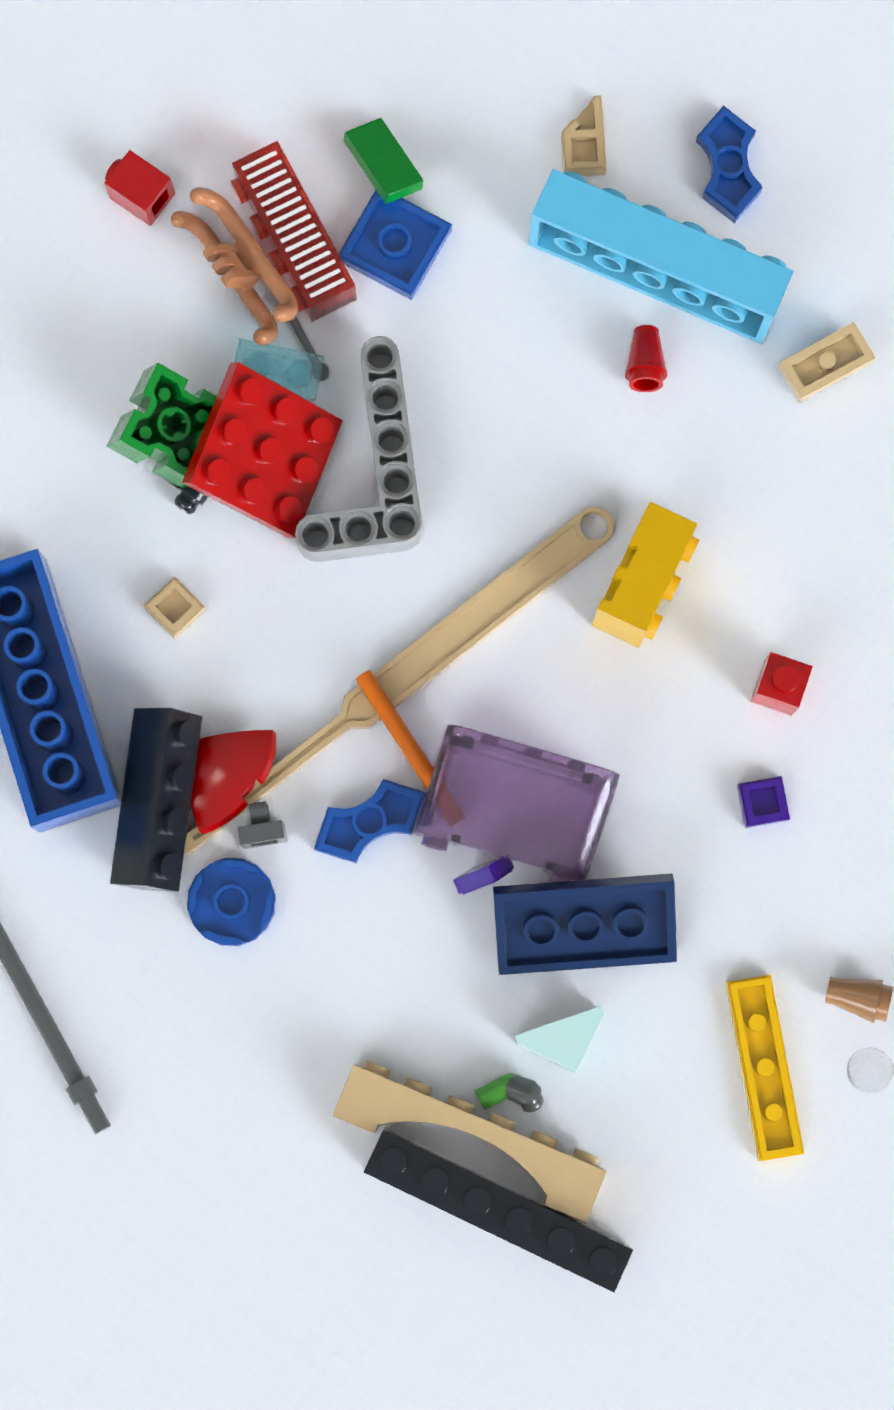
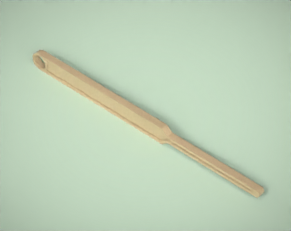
[184,507,614,854]

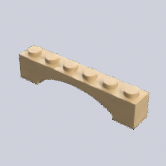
[332,1060,607,1223]

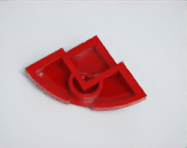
[191,730,276,834]

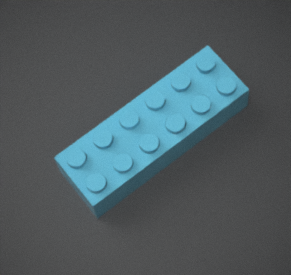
[529,169,794,344]

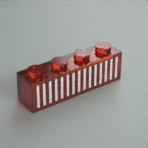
[230,140,357,322]

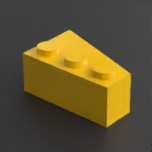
[592,502,700,648]

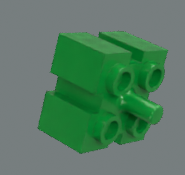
[106,363,217,488]

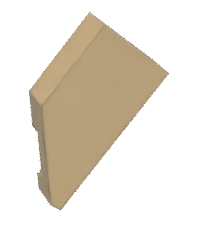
[561,95,607,176]

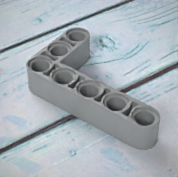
[295,336,422,562]

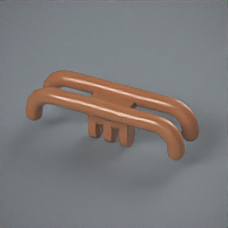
[171,187,298,346]

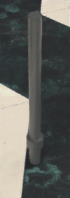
[0,922,111,1135]

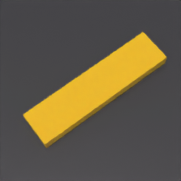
[725,975,804,1161]

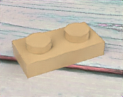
[778,322,876,403]

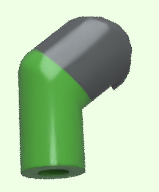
[474,1073,544,1113]

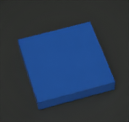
[337,190,452,300]

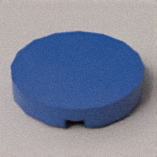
[187,858,276,947]

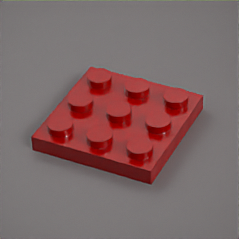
[182,362,343,538]

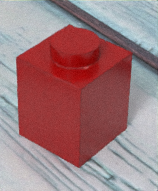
[104,150,175,226]
[750,652,813,716]

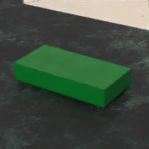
[343,118,424,204]

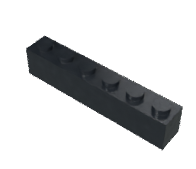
[364,1129,633,1293]

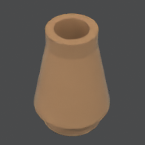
[825,977,894,1023]

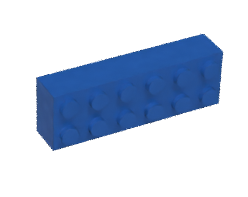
[0,548,122,833]

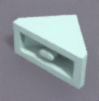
[514,1006,604,1073]

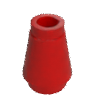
[625,325,668,392]

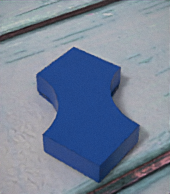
[696,105,763,224]
[314,779,425,864]

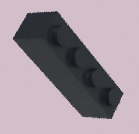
[110,708,202,892]

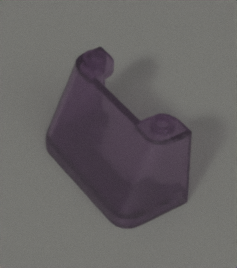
[414,725,620,882]

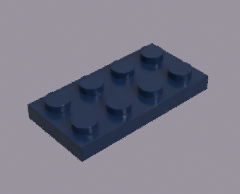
[493,873,677,975]

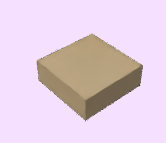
[143,577,206,639]

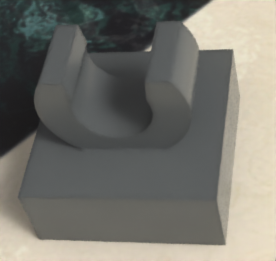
[238,801,287,849]

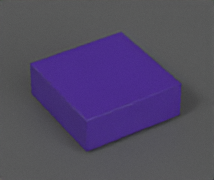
[737,776,790,828]
[453,854,515,895]

